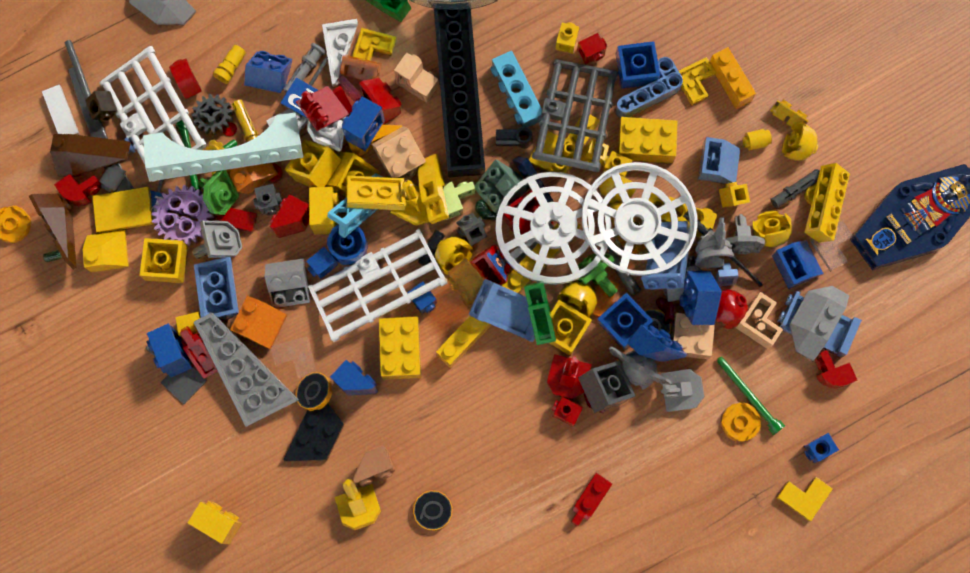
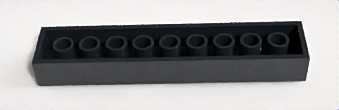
[433,0,485,178]

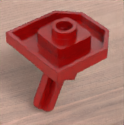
[546,354,592,400]

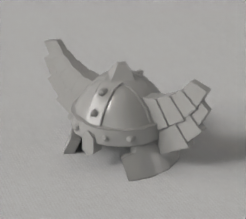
[695,218,734,269]
[609,346,672,390]

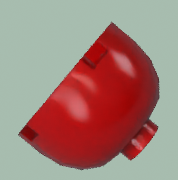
[716,289,748,329]

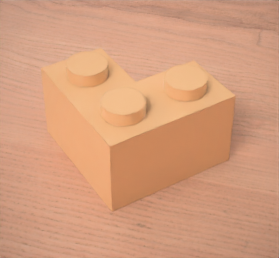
[394,52,439,103]
[735,292,783,349]

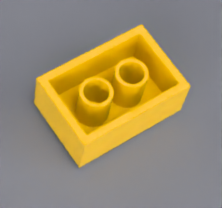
[617,117,678,163]
[379,317,421,380]

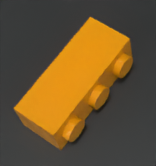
[710,47,756,109]

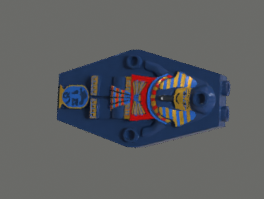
[850,164,970,270]

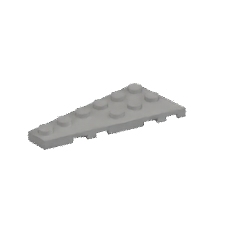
[194,313,299,427]

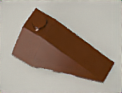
[50,134,131,177]
[29,194,77,270]

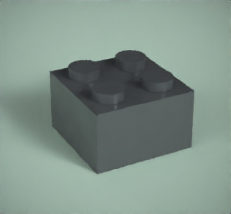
[578,361,635,413]

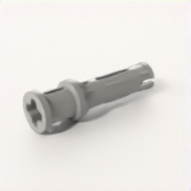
[283,43,326,93]

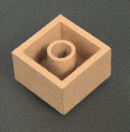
[371,126,426,178]
[671,313,715,360]

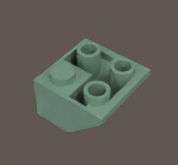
[475,159,530,213]

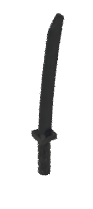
[683,211,763,287]

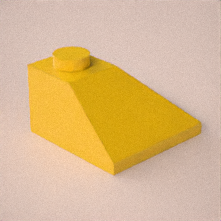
[83,230,129,272]

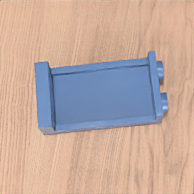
[641,221,690,290]
[469,279,535,342]
[778,291,862,358]

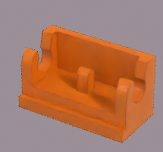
[340,55,382,80]

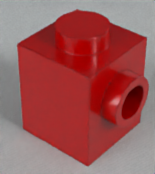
[577,33,607,65]
[551,397,583,427]

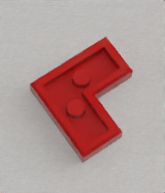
[216,208,257,233]

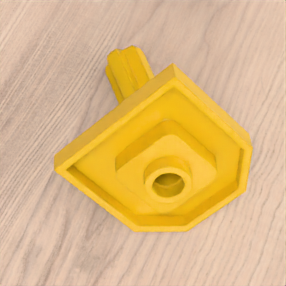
[390,180,429,226]
[335,479,381,530]

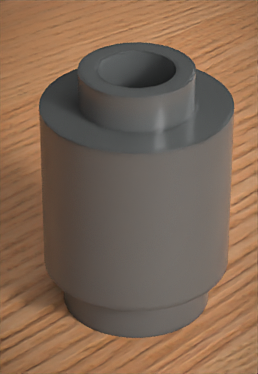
[99,164,126,192]

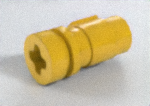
[212,45,246,84]

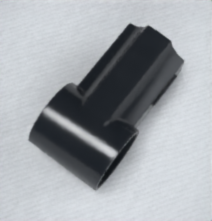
[496,127,533,149]

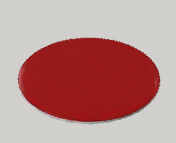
[223,122,237,136]

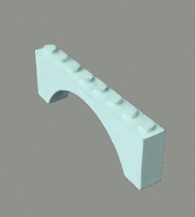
[143,112,303,181]

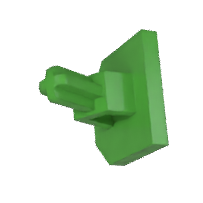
[198,170,240,215]
[577,253,618,297]

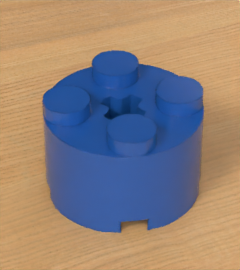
[327,224,368,265]

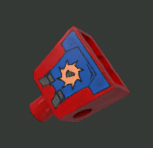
[470,245,510,285]

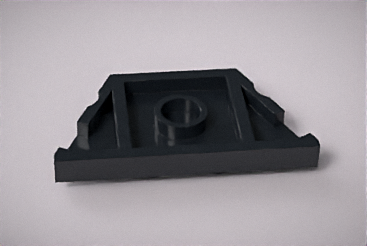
[283,403,344,462]

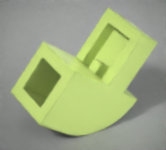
[443,181,475,220]

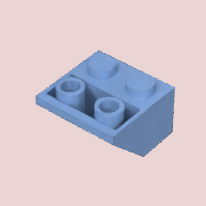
[698,137,740,184]

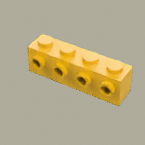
[804,163,850,243]

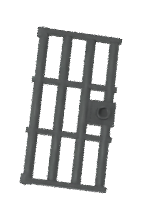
[532,59,619,172]

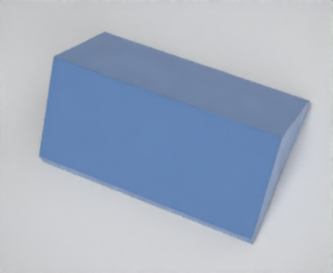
[194,256,239,320]

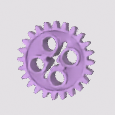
[151,185,214,246]

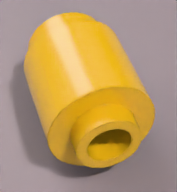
[742,129,772,151]

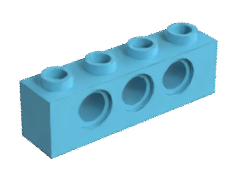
[490,51,542,127]

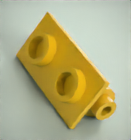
[770,99,809,127]

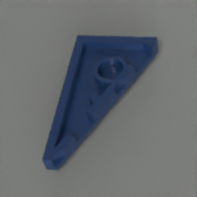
[512,156,554,202]

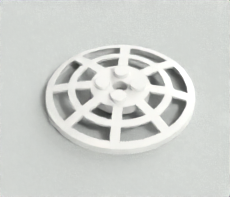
[582,162,697,276]
[496,172,611,285]

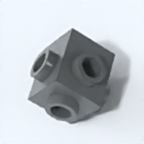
[253,184,282,216]
[456,213,487,246]

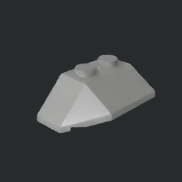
[129,0,196,25]
[790,286,850,361]

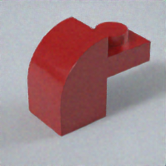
[169,58,202,99]
[54,174,102,206]
[815,350,858,389]

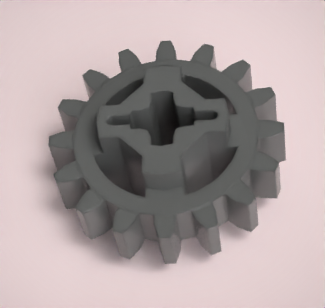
[191,94,233,135]

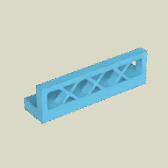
[327,173,382,238]

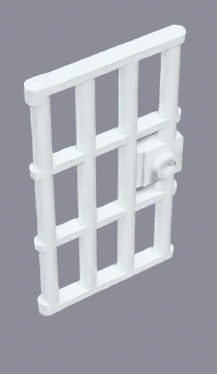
[99,46,207,182]
[308,229,448,342]

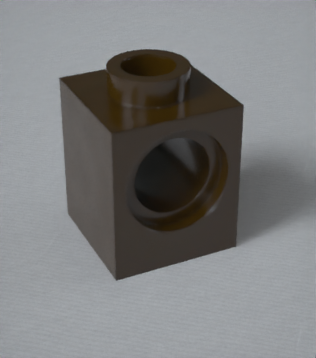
[85,91,118,121]

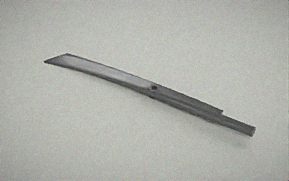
[64,40,134,192]

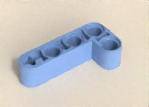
[615,57,683,118]

